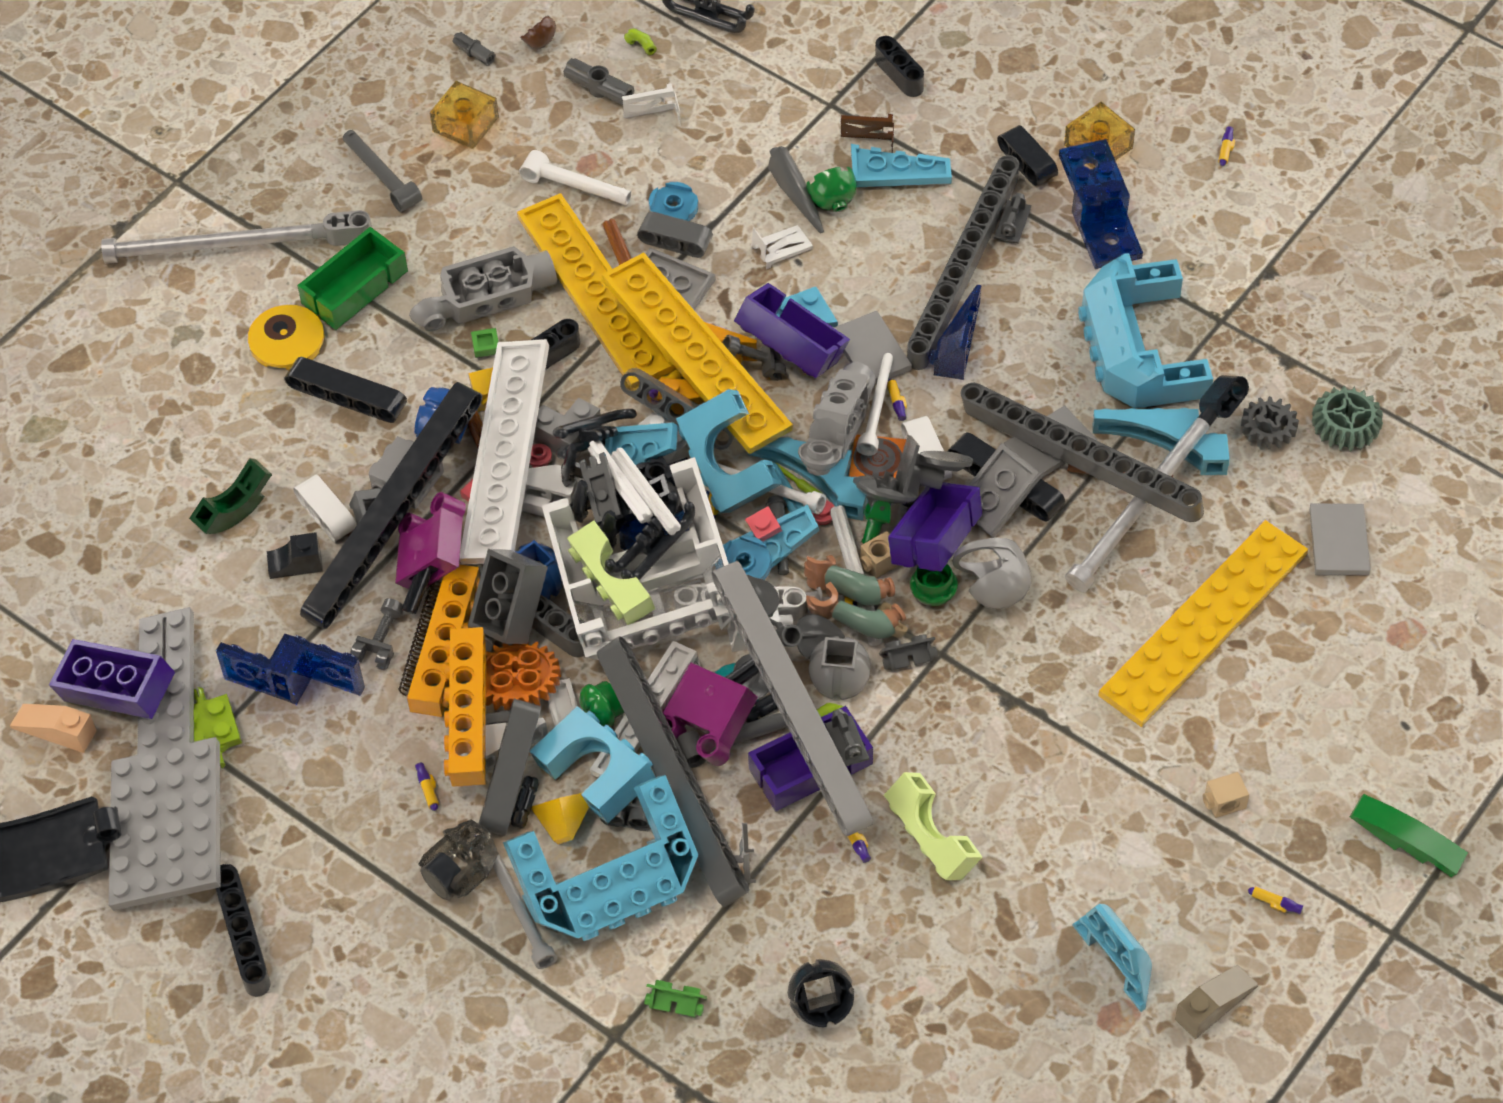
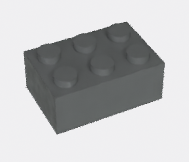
[468,549,548,644]

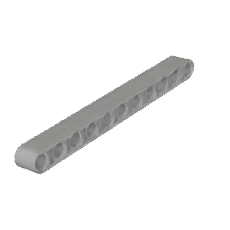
[711,561,873,837]

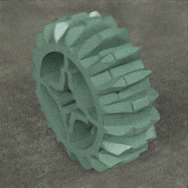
[1312,386,1383,452]

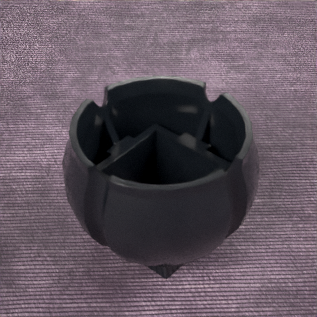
[787,959,855,1028]

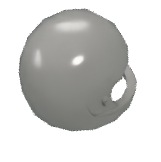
[952,538,1031,610]

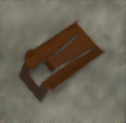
[841,114,894,153]

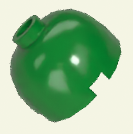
[806,167,857,212]

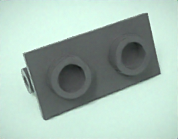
[994,193,1032,244]
[879,634,938,671]
[825,709,869,767]

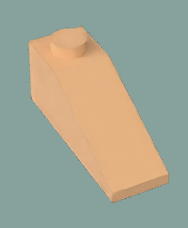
[10,704,97,753]

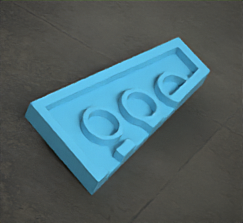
[723,504,820,568]

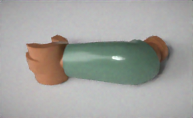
[804,555,895,605]
[806,582,906,639]

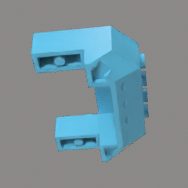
[1078,253,1213,408]
[503,775,698,941]

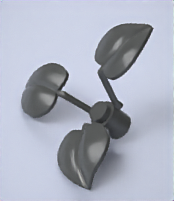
[733,575,845,700]

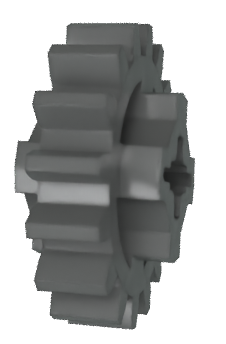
[1241,396,1299,449]

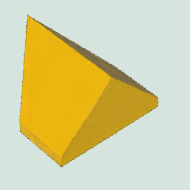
[531,793,589,844]

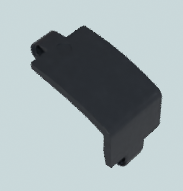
[0,796,121,902]

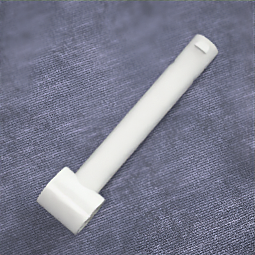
[519,150,631,205]

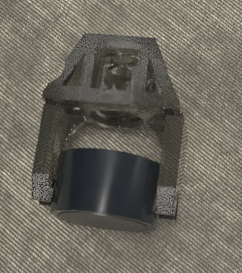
[418,819,499,900]

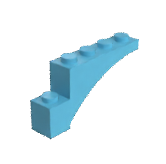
[1092,408,1230,475]
[748,437,868,521]

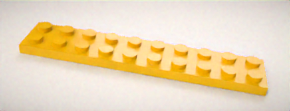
[517,193,676,387]
[602,252,793,454]
[1098,520,1308,727]

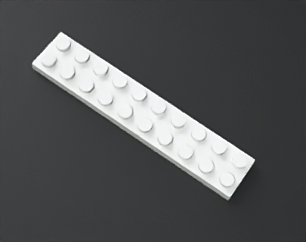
[459,339,549,565]

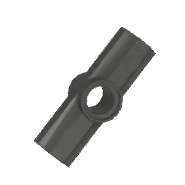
[563,58,635,105]

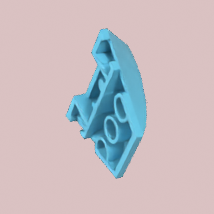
[1072,904,1152,1012]

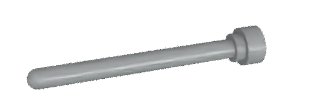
[490,853,557,969]

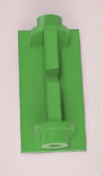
[644,980,707,1018]

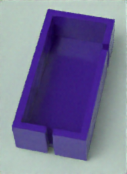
[734,283,850,378]
[888,482,983,571]
[748,706,873,812]

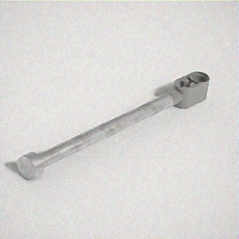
[101,210,372,264]

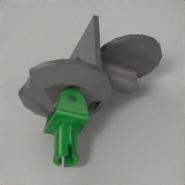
[853,435,973,543]

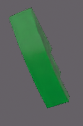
[1349,794,1468,877]

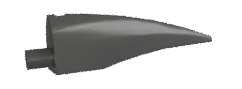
[768,146,824,234]

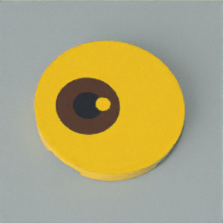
[248,305,325,370]

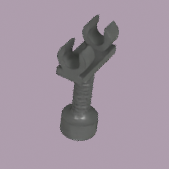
[722,335,786,381]
[350,598,404,669]

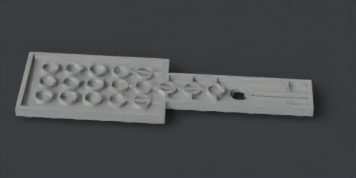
[109,607,220,911]

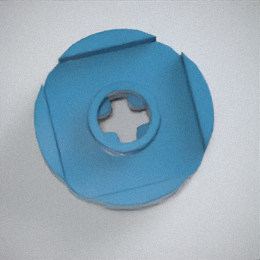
[649,182,698,221]
[718,535,772,580]

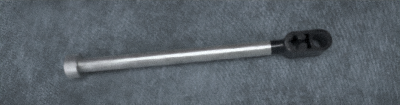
[1065,375,1249,592]

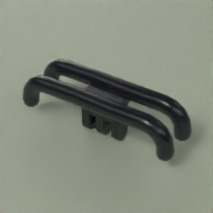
[662,0,755,33]
[553,409,637,459]
[605,492,695,580]

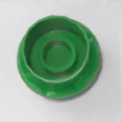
[910,564,958,606]
[579,681,625,727]

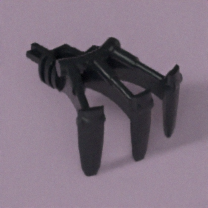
[561,443,690,550]

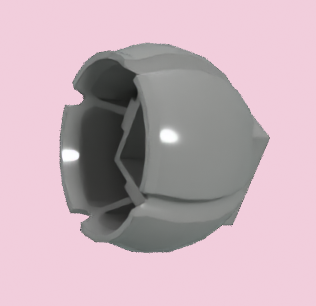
[809,636,871,700]

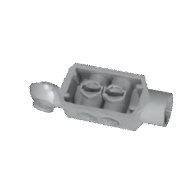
[409,246,557,331]
[798,362,876,476]

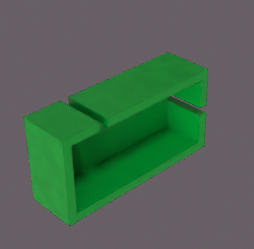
[297,227,408,330]

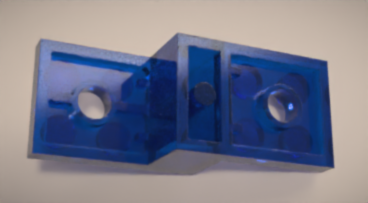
[1059,139,1143,269]
[216,633,365,705]

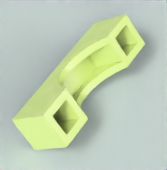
[567,521,655,625]
[884,772,983,880]

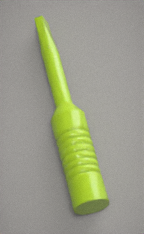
[776,463,823,494]

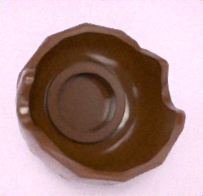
[520,15,556,49]

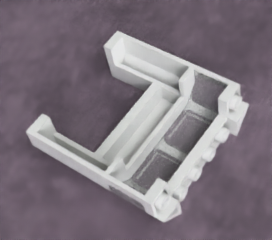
[542,457,732,660]

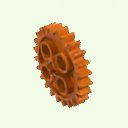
[486,641,561,710]

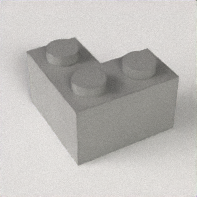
[533,398,602,458]

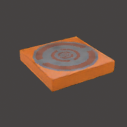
[849,434,906,478]

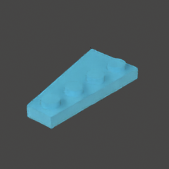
[851,144,952,187]

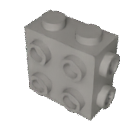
[369,436,444,509]

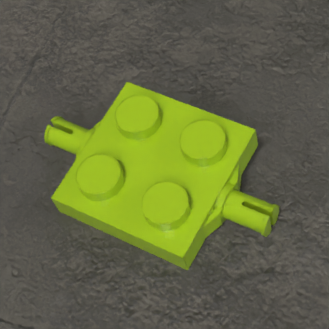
[193,687,242,768]

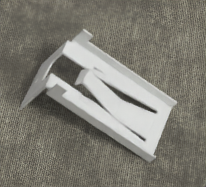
[622,83,681,126]
[751,225,813,269]

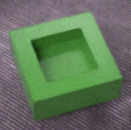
[471,328,498,358]

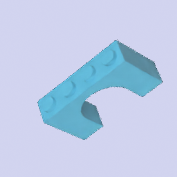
[676,389,782,513]
[529,706,656,824]

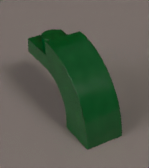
[189,458,272,534]

